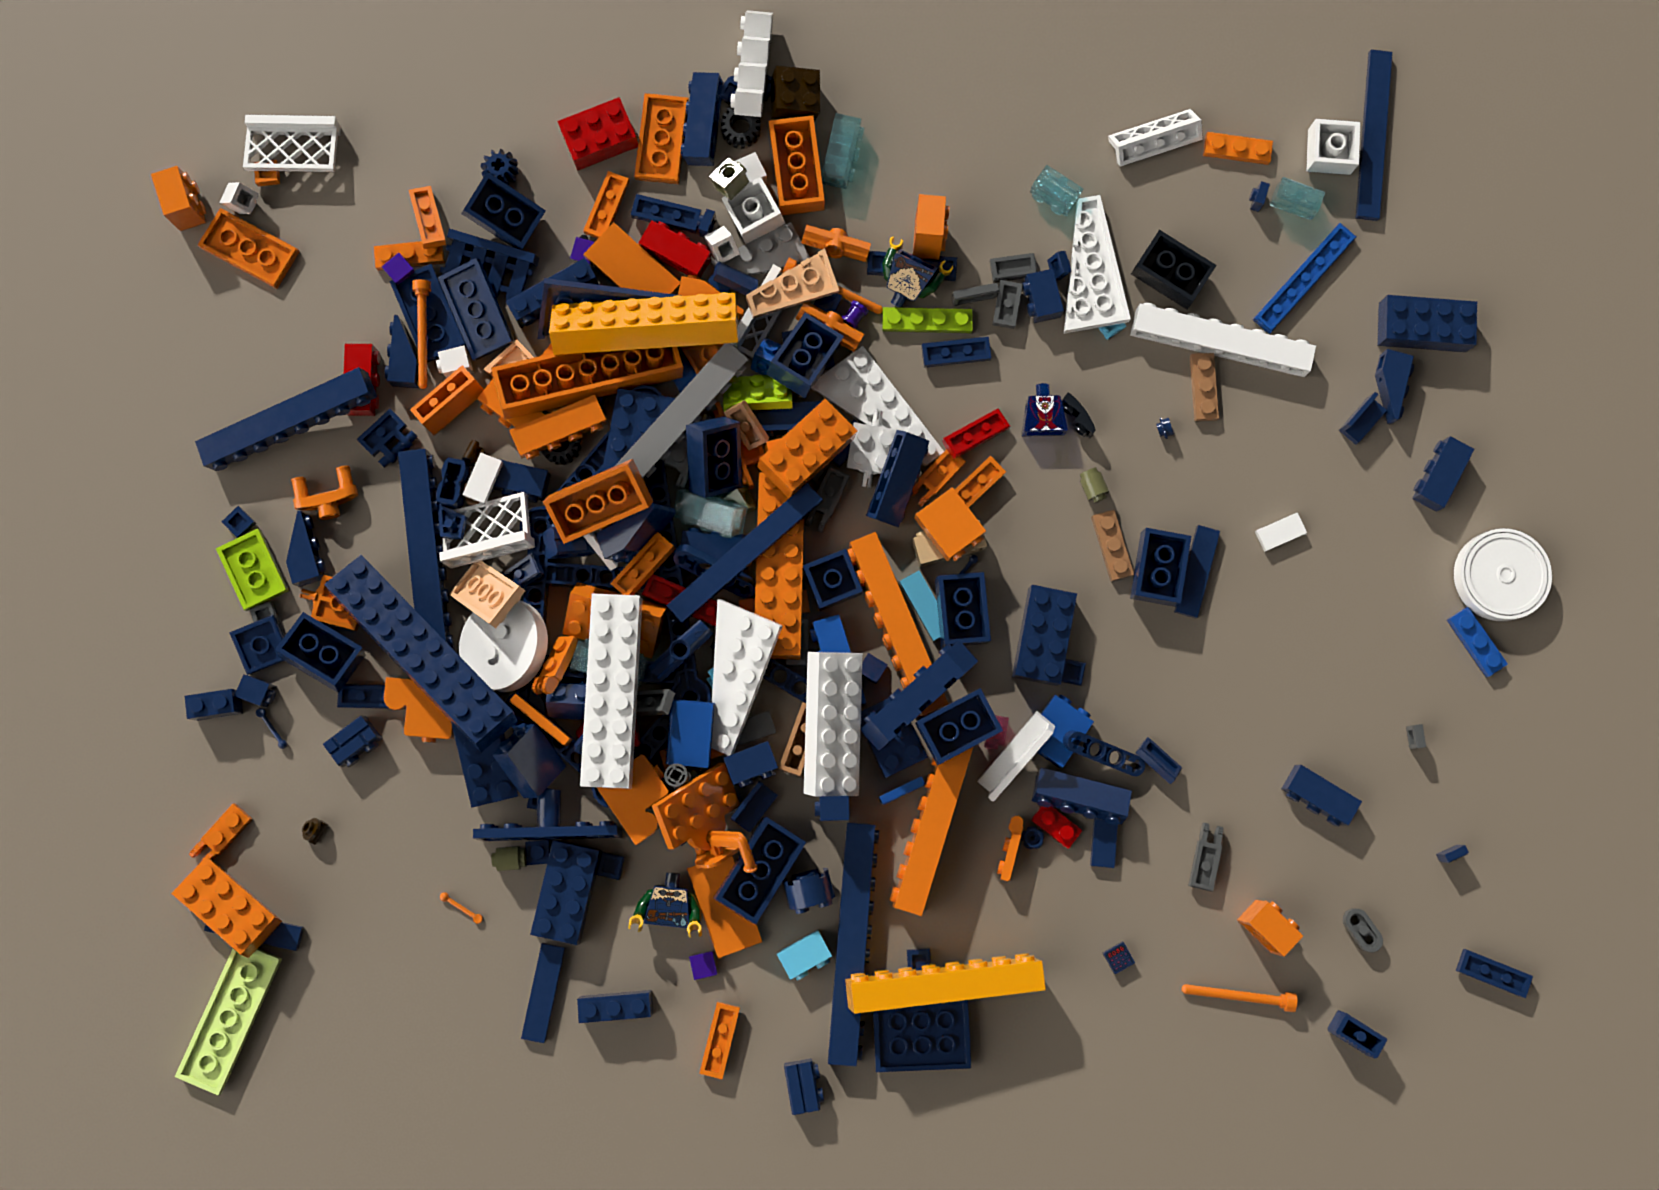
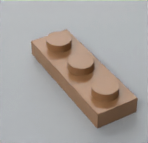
[1190,353,1219,421]
[1091,510,1134,582]

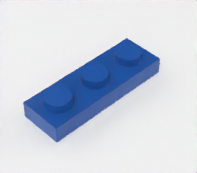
[1447,607,1508,677]

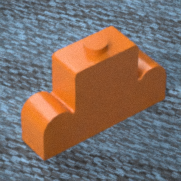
[384,677,454,743]
[596,755,670,845]

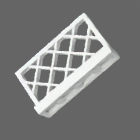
[243,115,341,172]
[439,492,535,568]

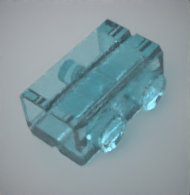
[1030,165,1084,216]
[1270,177,1325,220]

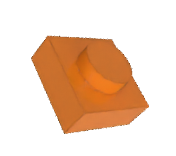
[254,160,280,187]

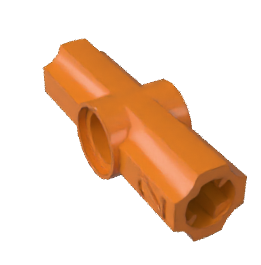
[801,224,871,262]
[796,302,864,352]

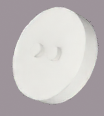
[1454,528,1552,621]
[459,601,548,692]

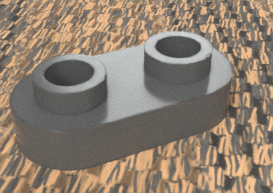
[1343,908,1383,952]

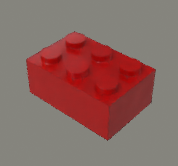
[557,97,638,171]

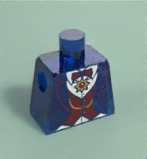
[1021,383,1068,437]

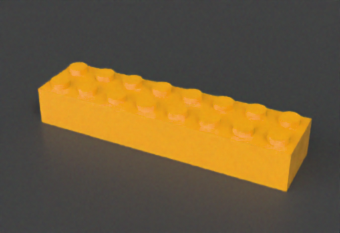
[549,292,738,355]
[845,953,1046,1014]

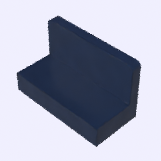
[1339,392,1387,445]
[730,781,778,833]

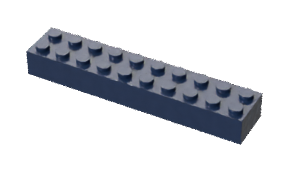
[324,555,518,753]

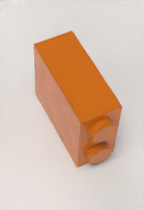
[914,487,986,562]

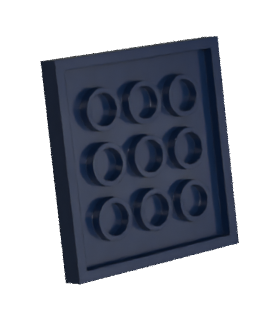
[872,974,971,1072]

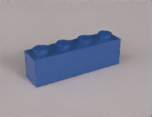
[809,614,867,706]

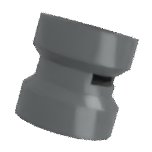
[664,764,692,790]

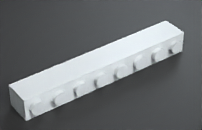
[1130,303,1316,377]

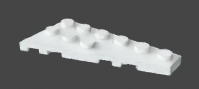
[1064,195,1131,334]
[812,346,944,467]
[711,599,783,756]

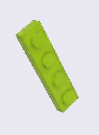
[882,307,973,333]

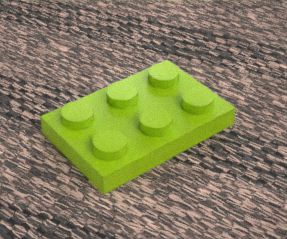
[723,375,793,412]
[216,529,289,611]

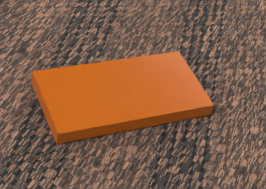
[634,93,689,184]
[197,208,300,289]
[583,222,680,294]
[687,856,763,958]

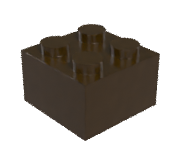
[771,65,820,123]

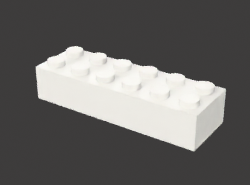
[804,652,863,797]

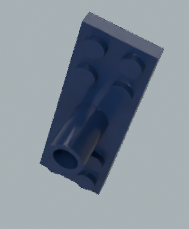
[473,790,622,841]

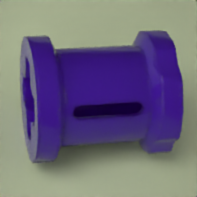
[841,300,869,330]

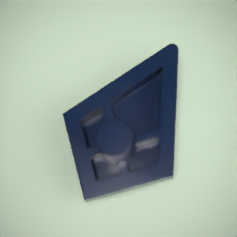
[438,504,468,539]

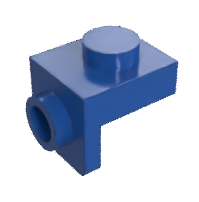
[751,337,782,375]

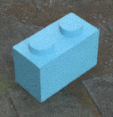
[777,930,832,981]

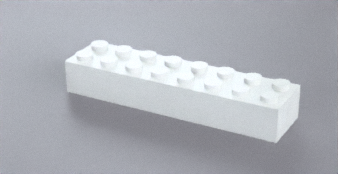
[580,594,643,789]

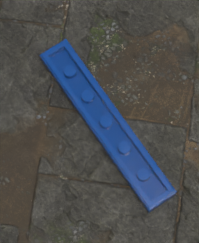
[1253,223,1356,334]

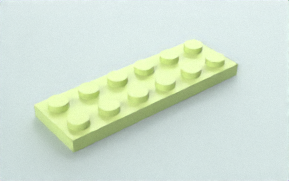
[175,948,282,1096]

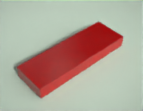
[942,408,1011,459]

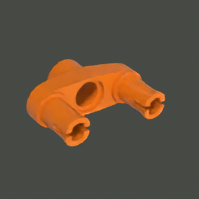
[291,465,358,520]

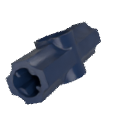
[648,619,713,682]

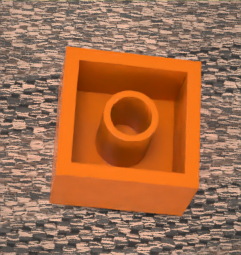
[151,166,206,231]
[913,194,950,260]
[1237,900,1303,957]

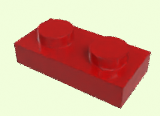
[1031,806,1083,849]

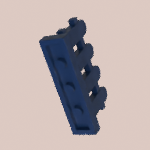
[439,228,540,300]

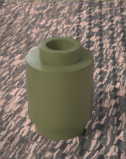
[1080,467,1109,503]
[491,846,527,871]

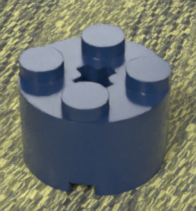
[782,868,835,914]

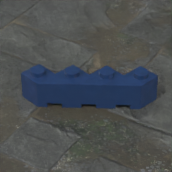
[860,640,978,751]

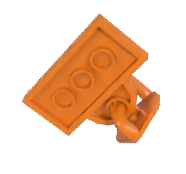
[652,763,758,873]

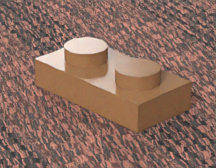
[724,400,769,451]

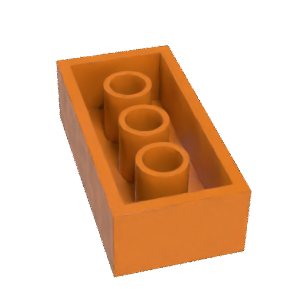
[769,116,825,215]
[757,399,858,498]
[543,459,653,544]
[562,582,667,658]
[171,857,282,958]

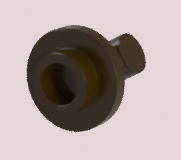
[462,440,485,466]
[302,818,328,845]

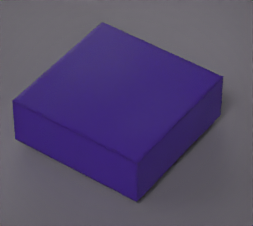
[570,237,594,266]
[382,253,415,285]
[689,951,718,980]

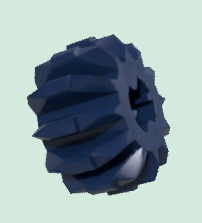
[480,148,519,186]

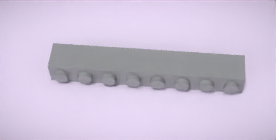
[614,343,748,478]

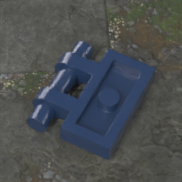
[356,409,418,468]

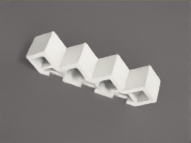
[730,10,773,117]

